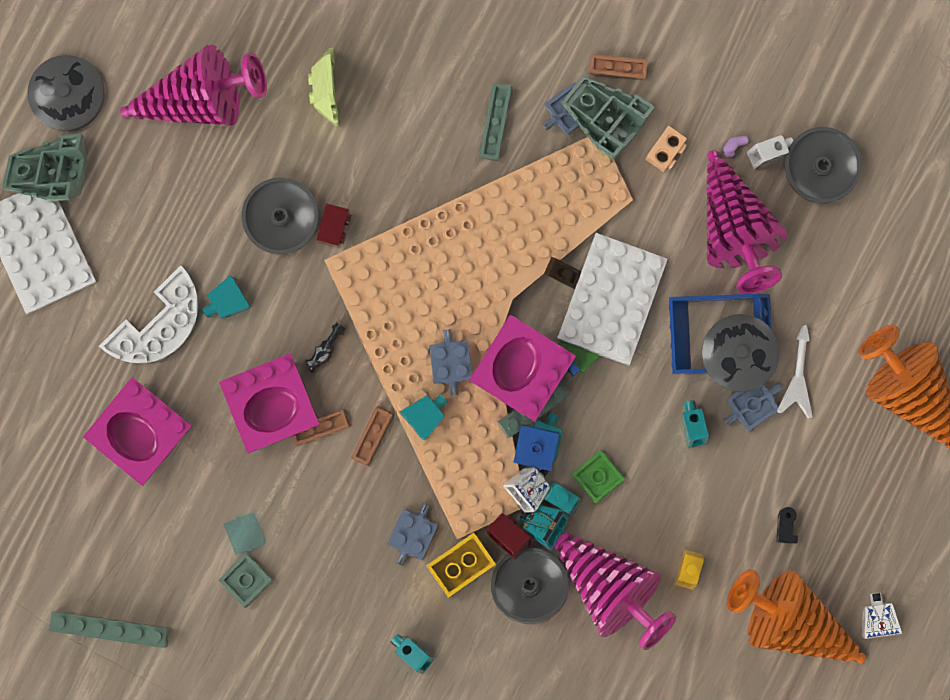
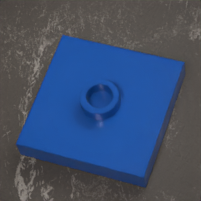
[513,424,559,471]

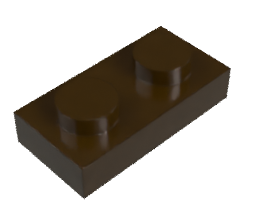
[544,257,582,289]

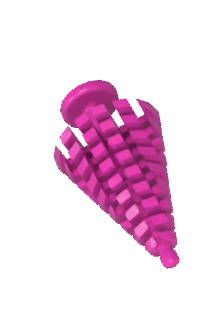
[120,44,267,126]
[707,150,787,294]
[554,532,676,651]

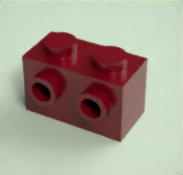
[316,203,352,248]
[486,513,531,560]

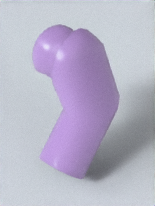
[723,135,748,157]

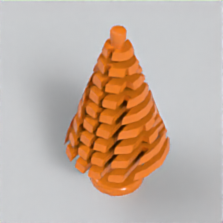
[858,324,950,449]
[727,569,866,664]

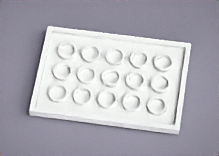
[0,193,97,315]
[557,233,667,366]

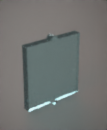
[224,512,266,555]

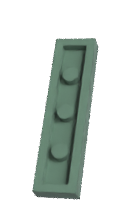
[479,83,512,161]
[497,381,570,438]

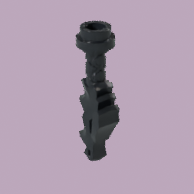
[306,322,346,373]

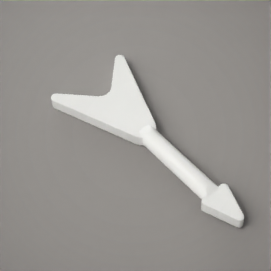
[777,325,812,418]

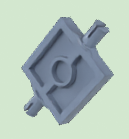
[543,82,579,136]
[430,329,472,396]
[724,383,782,431]
[387,503,439,566]

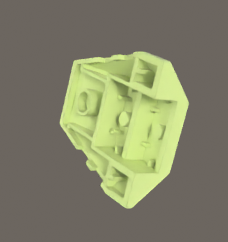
[308,47,339,126]

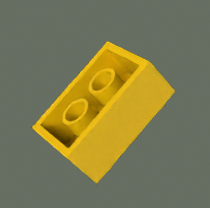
[426,533,496,598]

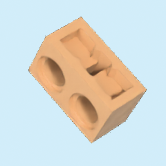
[645,126,687,172]

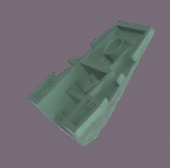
[561,76,655,160]
[2,133,88,201]

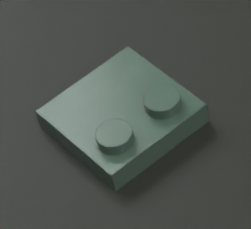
[218,553,273,608]

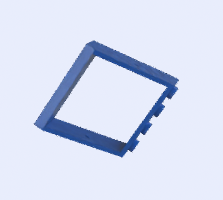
[669,293,772,375]

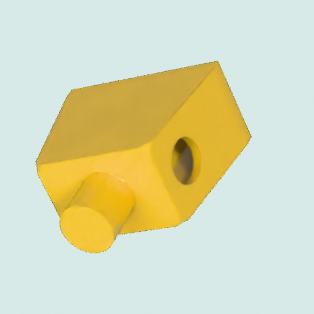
[674,549,704,590]

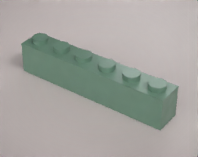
[49,611,170,648]

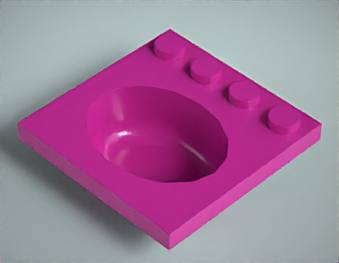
[469,315,576,422]
[219,353,320,454]
[83,377,192,486]

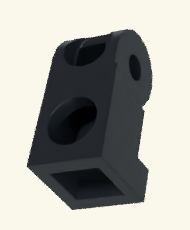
[776,507,798,544]

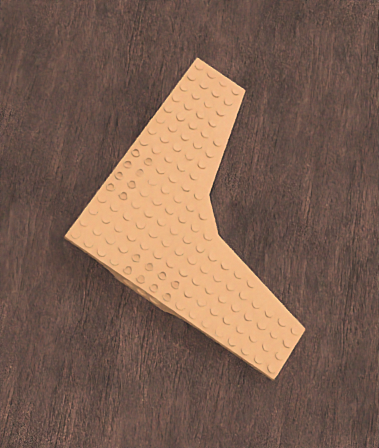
[324,137,633,540]

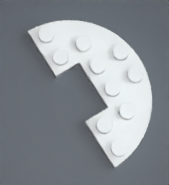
[99,266,198,364]

